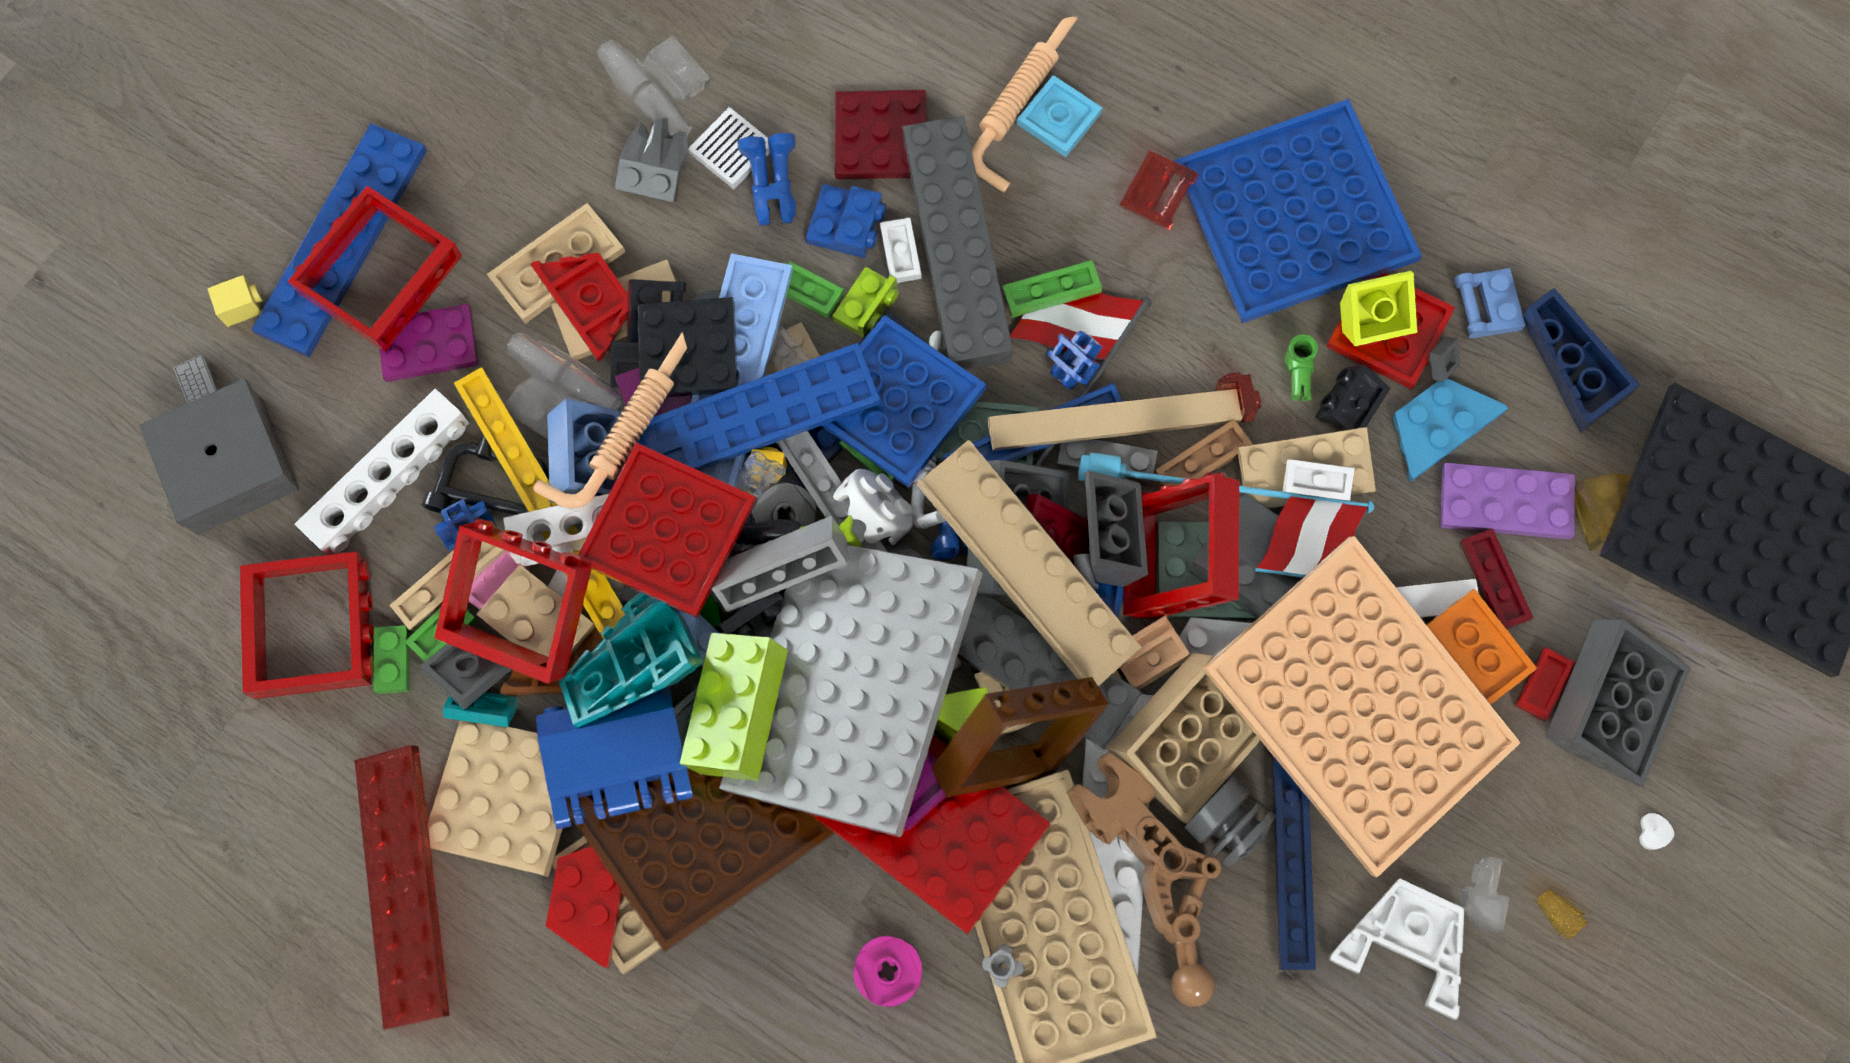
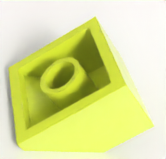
[1340,271,1417,346]

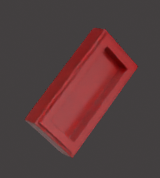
[1514,647,1576,722]

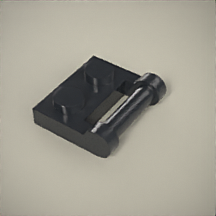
[627,279,686,343]

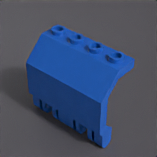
[536,686,693,829]

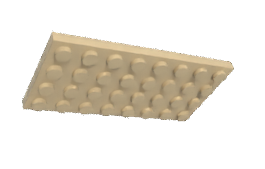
[975,769,1158,1063]

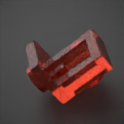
[1215,372,1261,422]

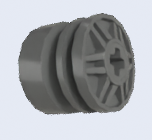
[1184,776,1276,869]

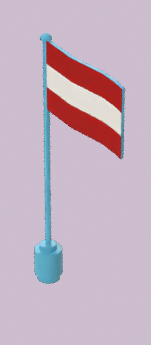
[1078,452,1375,578]

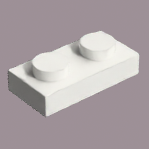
[880,218,921,283]
[1283,459,1355,501]

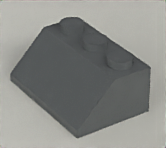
[1085,471,1148,587]

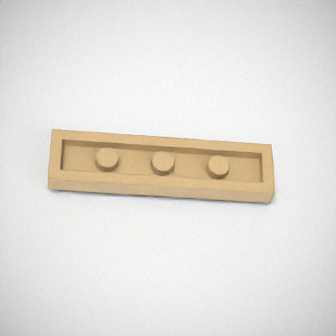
[390,521,506,631]

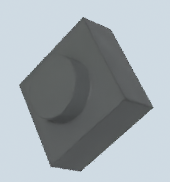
[1429,336,1460,382]

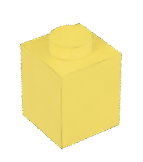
[207,275,263,327]

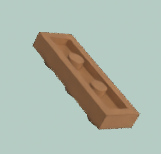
[1154,419,1253,486]

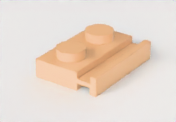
[1120,616,1190,690]

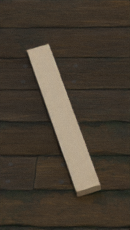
[987,389,1242,451]

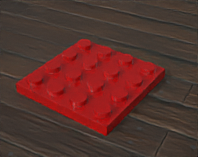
[578,442,756,618]

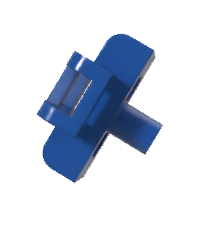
[1046,331,1103,390]
[434,499,496,551]

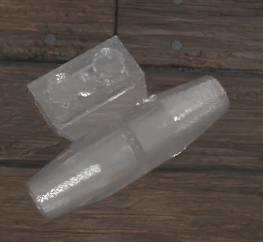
[597,36,711,138]
[505,332,623,439]

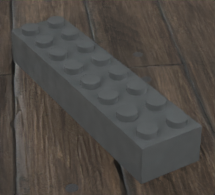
[903,115,1013,370]

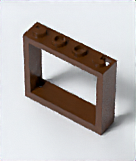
[931,677,1109,797]

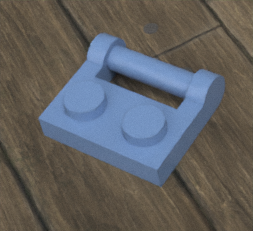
[1454,268,1525,338]

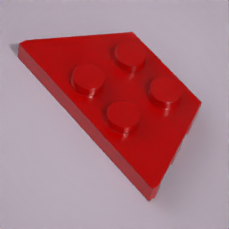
[530,253,628,362]
[545,846,623,969]

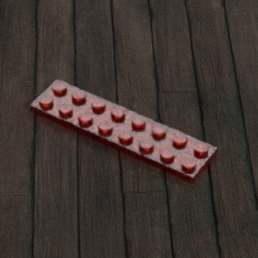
[354,745,450,1030]

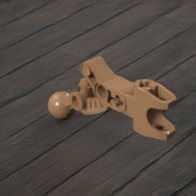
[1066,752,1221,1007]

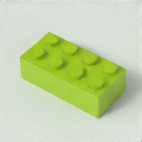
[680,633,788,781]

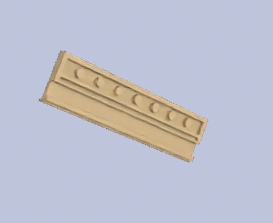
[916,440,1141,686]

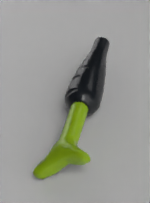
[738,515,862,547]

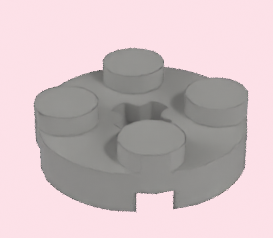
[750,482,817,526]

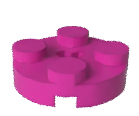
[853,936,923,1007]

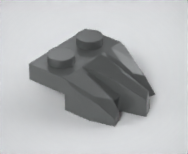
[615,117,688,202]

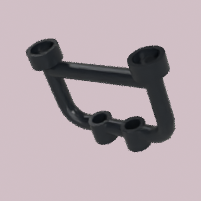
[422,436,549,515]

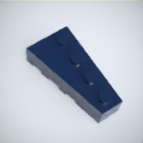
[1523,288,1640,433]

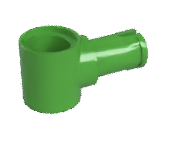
[1284,334,1318,401]

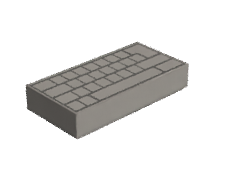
[173,355,219,403]

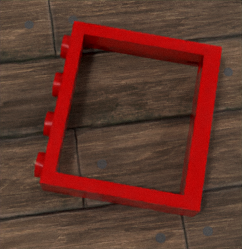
[288,186,462,352]
[1123,472,1240,620]
[434,519,592,684]
[240,551,374,699]

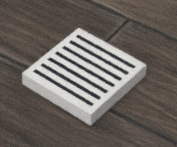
[688,107,770,189]

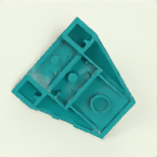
[559,592,703,728]

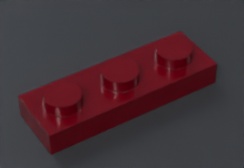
[1460,529,1534,629]

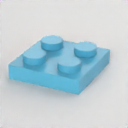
[1017,75,1103,157]

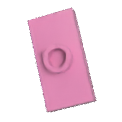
[469,551,530,610]

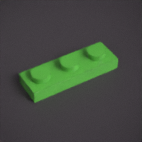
[1002,260,1102,318]

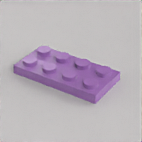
[1440,463,1575,540]

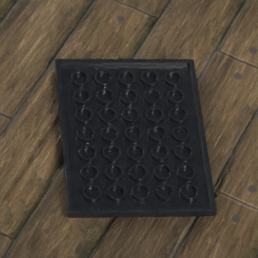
[1599,383,1850,677]

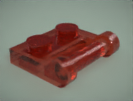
[1119,150,1199,231]

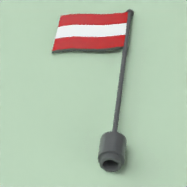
[1010,293,1152,467]

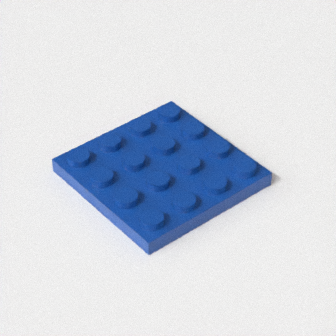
[822,315,987,488]

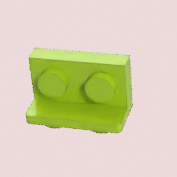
[832,267,899,338]

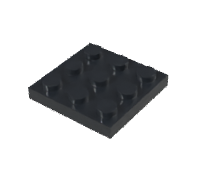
[638,297,738,397]

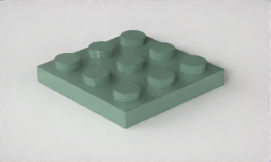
[1157,521,1258,621]

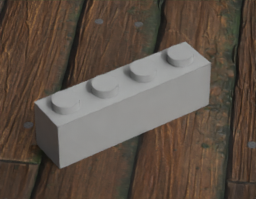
[711,516,847,612]

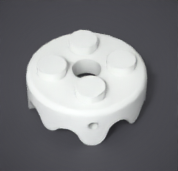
[833,469,913,545]

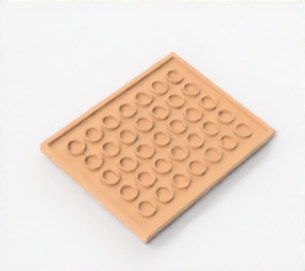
[1202,536,1521,877]

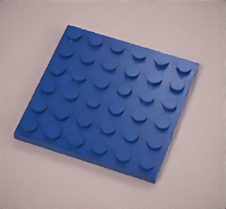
[1174,99,1422,323]

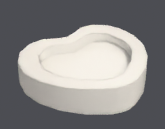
[1639,813,1674,850]

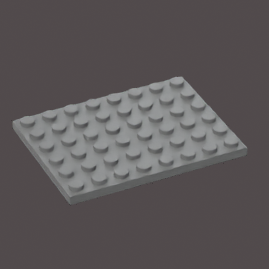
[719,545,983,837]

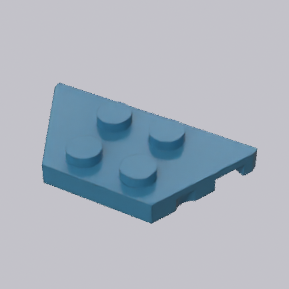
[1392,378,1508,482]

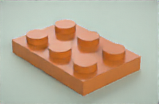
[1426,589,1537,705]

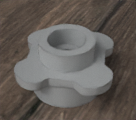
[982,945,1024,987]

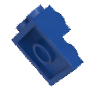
[805,184,886,258]

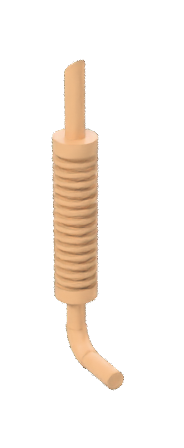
[971,17,1078,193]
[533,332,687,509]

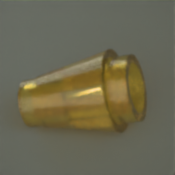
[1536,888,1589,941]

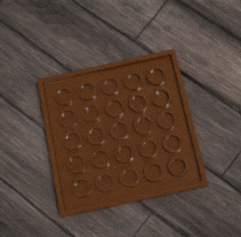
[567,688,834,953]

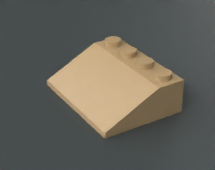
[1106,653,1260,824]

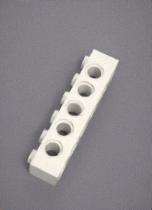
[295,389,469,555]
[503,494,609,566]

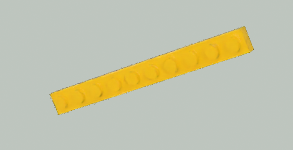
[454,367,625,638]

